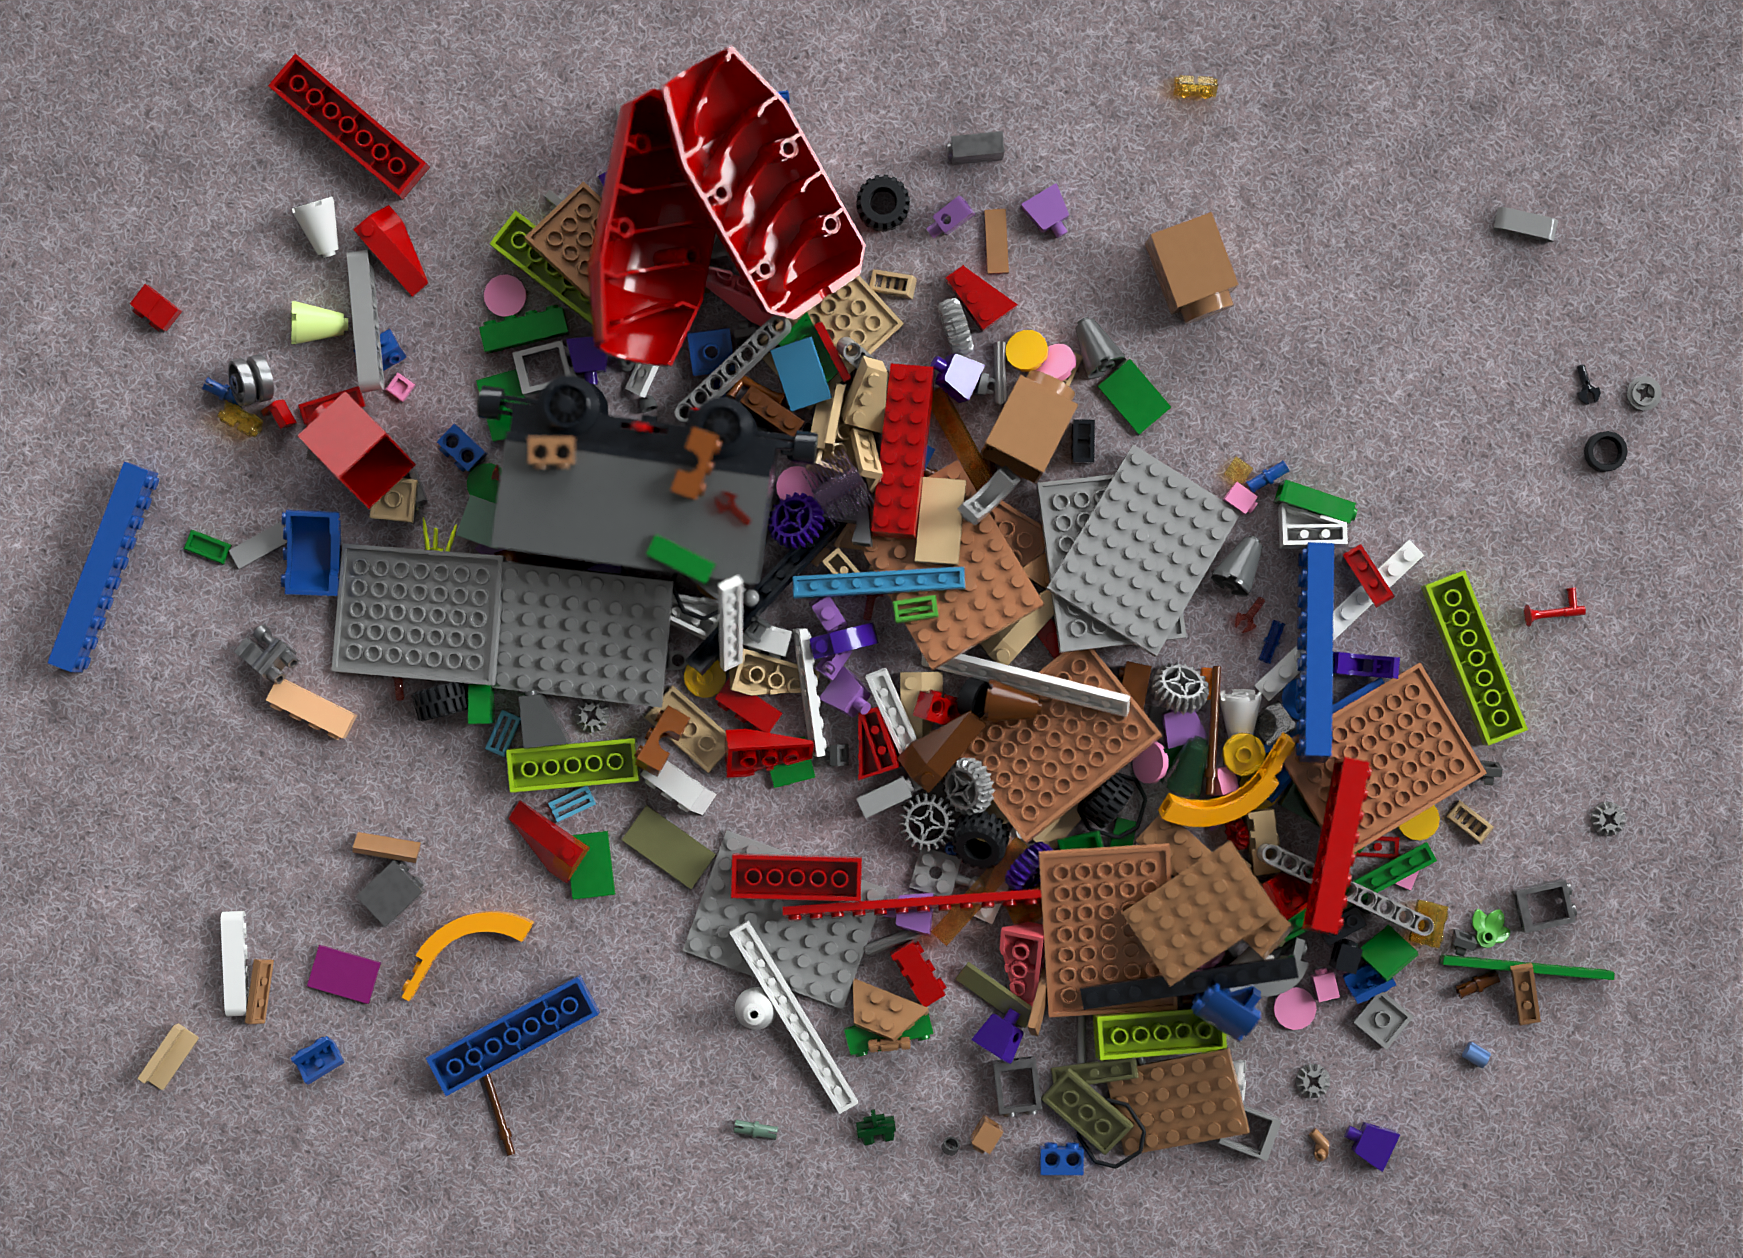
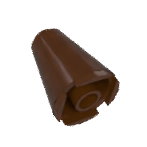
[983,679,1043,722]

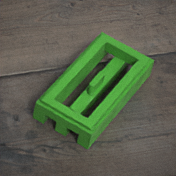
[893,595,939,624]

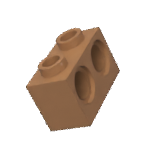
[528,437,575,469]
[970,1115,1003,1154]

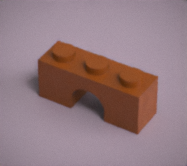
[670,427,722,500]
[634,705,690,777]

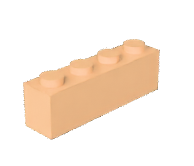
[266,679,357,740]

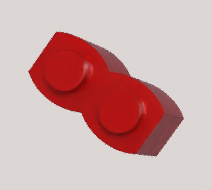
[130,284,182,331]

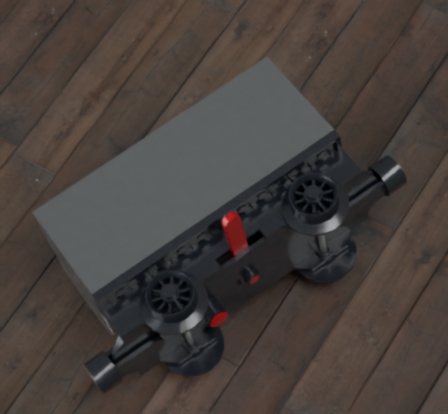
[477,375,818,584]

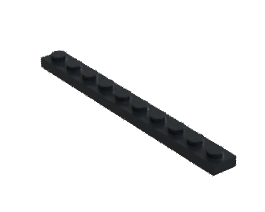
[685,520,847,676]
[1080,955,1299,1010]

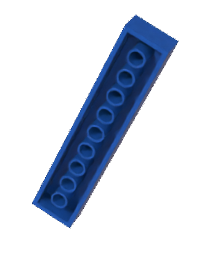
[47,461,159,672]
[1295,542,1334,763]

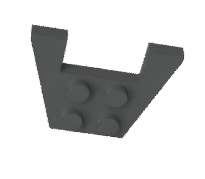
[794,478,873,547]

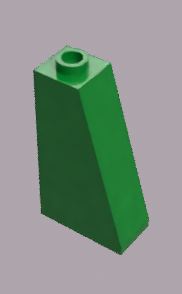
[1274,479,1358,524]
[468,683,495,724]

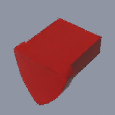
[261,400,297,429]

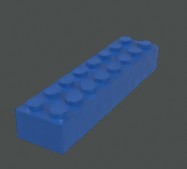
[426,975,600,1096]

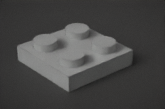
[1352,992,1413,1050]

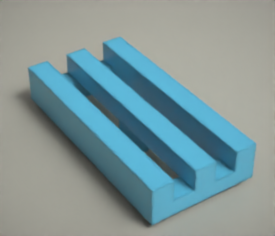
[485,710,521,757]
[548,786,596,822]

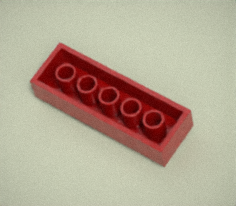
[731,853,862,901]

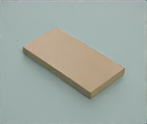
[915,477,966,566]
[645,685,725,773]

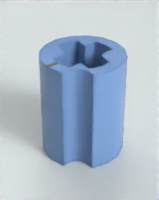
[1462,1041,1491,1068]

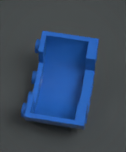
[281,510,341,596]
[1191,964,1261,1042]

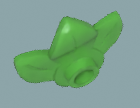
[1472,909,1510,948]

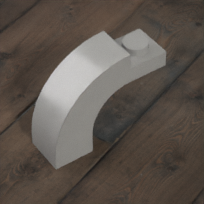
[958,465,1021,525]
[1253,937,1309,996]

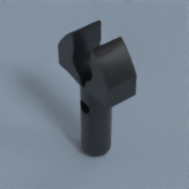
[1577,364,1601,405]

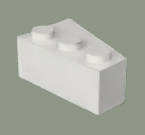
[670,594,719,640]
[641,761,717,815]

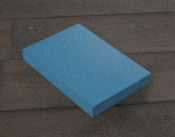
[770,336,832,411]

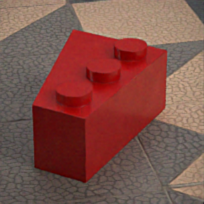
[945,265,1018,332]
[858,706,902,780]
[890,939,947,1007]

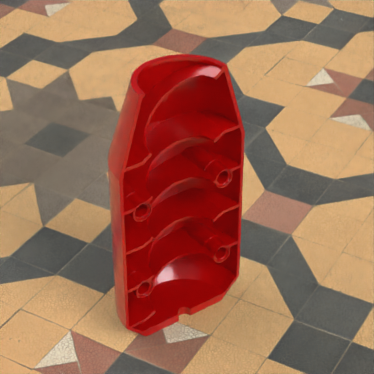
[659,46,866,320]
[587,88,716,367]

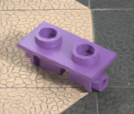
[815,650,852,681]

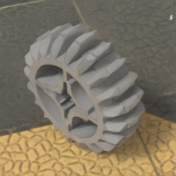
[938,298,974,356]
[1151,662,1209,715]
[942,757,996,815]
[898,793,956,851]

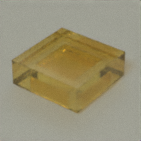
[1224,456,1253,485]

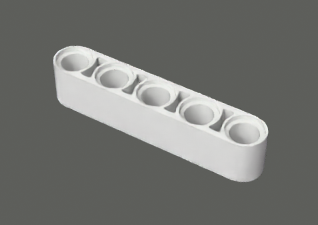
[221,911,249,1017]

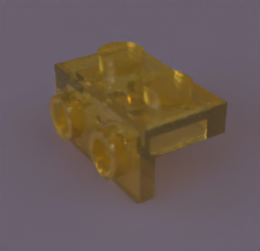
[1409,899,1449,949]

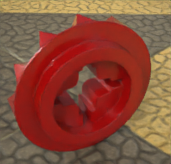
[1225,818,1249,850]

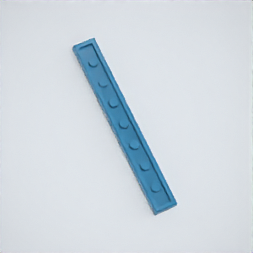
[793,567,965,599]

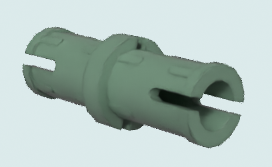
[734,1119,778,1140]

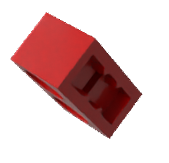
[913,689,960,725]

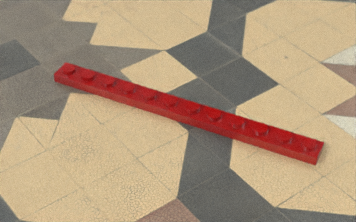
[782,889,1042,921]

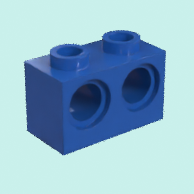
[437,424,487,472]
[1040,1142,1084,1175]

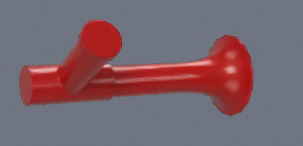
[1524,587,1586,627]

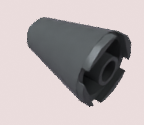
[1075,317,1126,379]
[1211,536,1263,597]

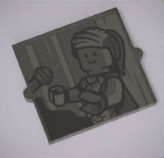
[1255,700,1296,747]

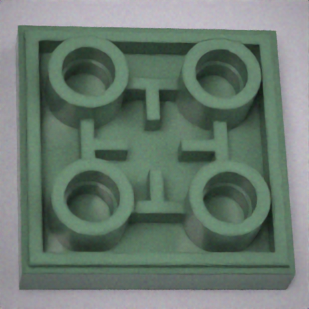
[456,495,498,550]

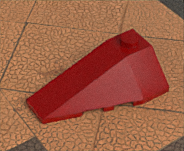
[353,205,429,297]
[725,729,814,778]
[508,800,590,884]

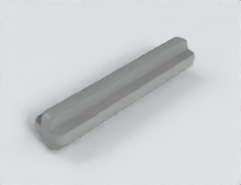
[994,341,1006,405]
[864,930,923,956]

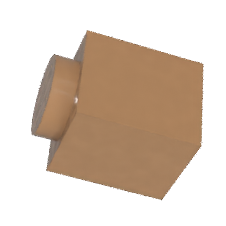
[1145,212,1239,324]
[979,370,1078,484]

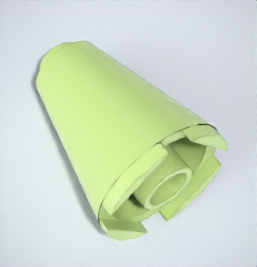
[291,301,348,344]

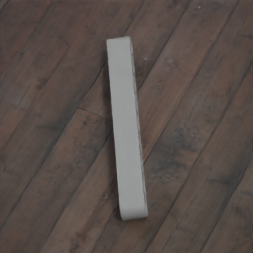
[1257,843,1434,936]

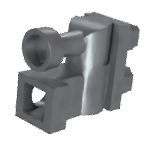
[234,624,299,684]

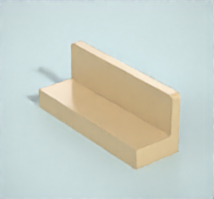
[811,384,845,452]
[850,427,883,491]
[1033,799,1086,850]
[137,1023,199,1090]

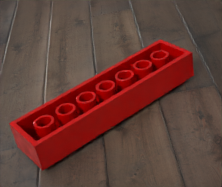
[268,53,430,200]
[871,363,936,540]
[1302,757,1372,935]

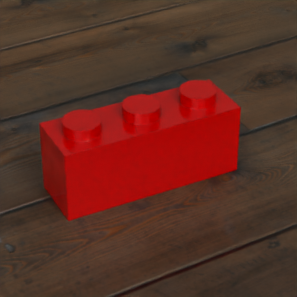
[715,677,783,733]

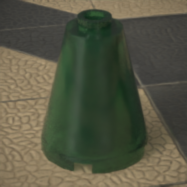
[1160,736,1209,798]

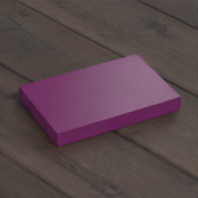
[307,945,382,1004]

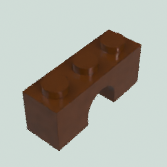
[739,385,804,442]

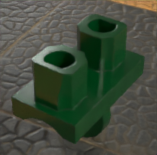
[856,1109,896,1146]

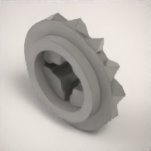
[1626,376,1661,411]
[575,699,609,732]
[1591,802,1626,836]
[1296,1064,1330,1098]

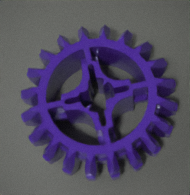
[768,492,825,549]
[1005,841,1053,891]

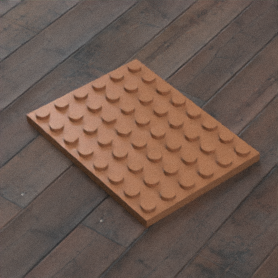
[847,460,1044,671]
[960,649,1163,843]
[1283,663,1487,853]
[1039,843,1178,1017]

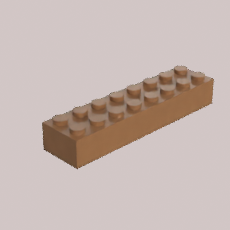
[1135,814,1294,960]

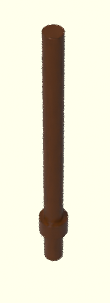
[1204,666,1221,795]
[468,1033,515,1156]

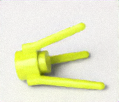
[423,517,457,552]

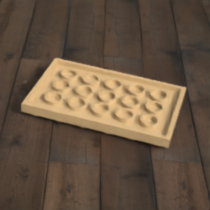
[760,275,904,411]

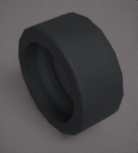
[1584,431,1628,472]
[957,677,990,718]

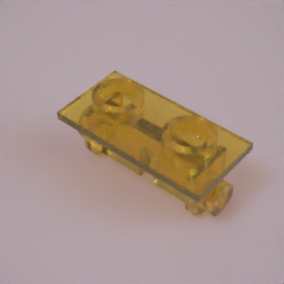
[1173,75,1218,99]
[217,401,263,438]

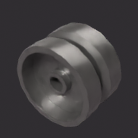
[228,354,274,407]

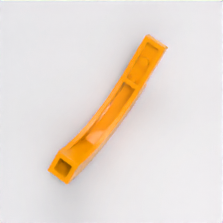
[1158,732,1295,827]
[402,911,534,1001]

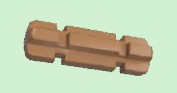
[868,1037,911,1053]

